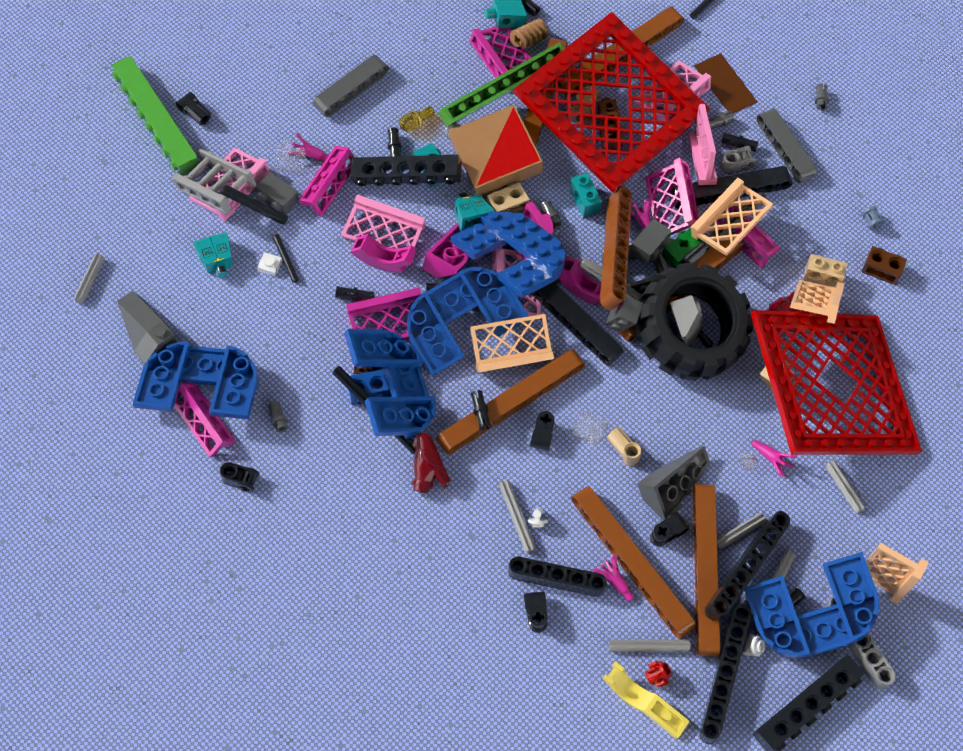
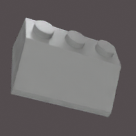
[670,295,703,347]

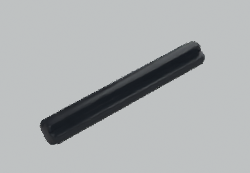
[221,185,288,225]

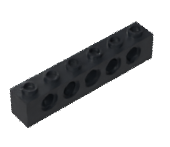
[350,155,462,187]
[753,654,865,751]

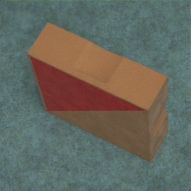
[448,105,543,197]

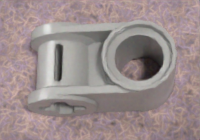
[720,146,757,174]

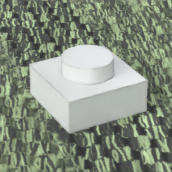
[257,252,282,276]

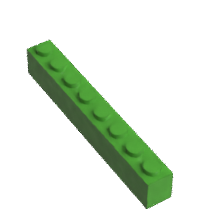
[438,42,564,128]
[111,56,199,176]

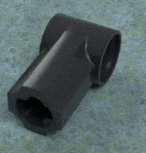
[176,92,211,125]

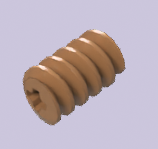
[510,18,548,50]
[571,86,600,125]

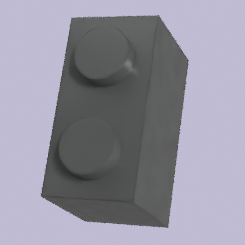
[256,172,299,215]
[630,218,672,265]
[606,296,643,332]

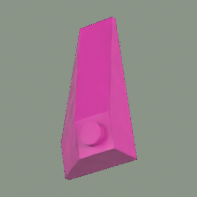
[422,222,469,278]

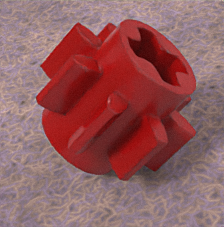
[646,660,672,687]

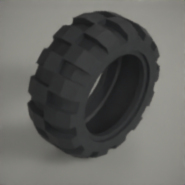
[635,263,753,381]

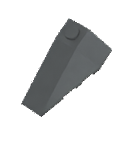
[117,291,176,365]
[637,446,710,520]

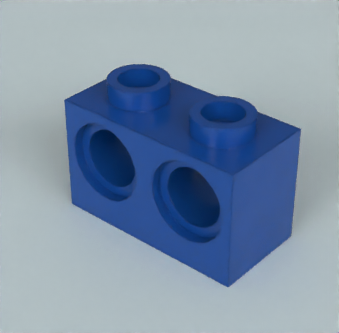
[348,369,389,405]

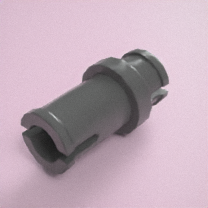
[815,83,829,111]
[708,111,734,129]
[540,201,562,229]
[268,401,288,433]

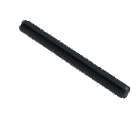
[683,192,767,263]
[332,366,416,454]

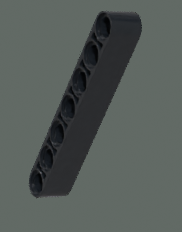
[670,166,793,209]
[531,282,623,366]
[705,511,790,621]
[699,604,752,744]

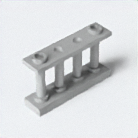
[172,149,256,214]

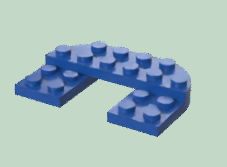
[451,211,565,298]
[407,267,529,376]
[344,329,436,439]
[133,342,259,420]
[744,552,879,659]

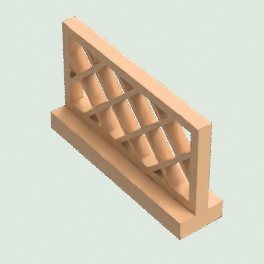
[691,178,773,256]
[790,280,845,324]
[470,314,554,372]
[866,543,929,604]

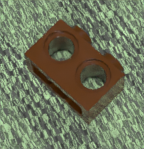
[861,246,907,286]

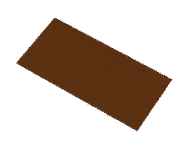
[694,53,757,113]

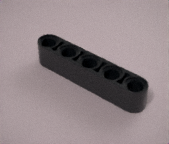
[508,556,607,597]

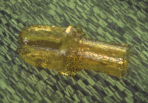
[399,106,435,132]

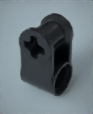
[530,411,555,451]
[220,462,260,493]
[650,512,690,547]
[524,591,548,633]

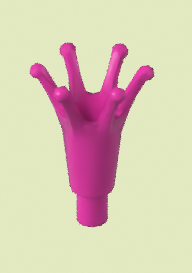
[288,133,329,161]
[631,200,651,230]
[752,439,797,477]
[593,555,634,601]

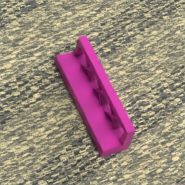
[299,146,355,217]
[717,206,780,269]
[174,383,236,457]

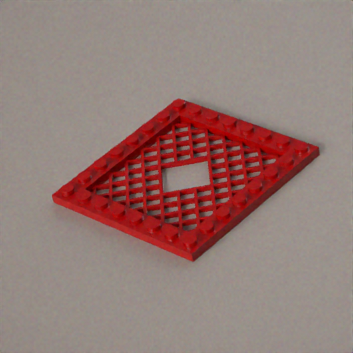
[513,12,710,193]
[751,310,922,455]

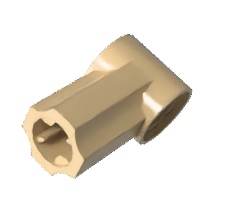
[607,427,641,466]

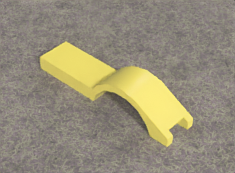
[602,661,690,739]

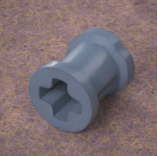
[862,206,884,230]

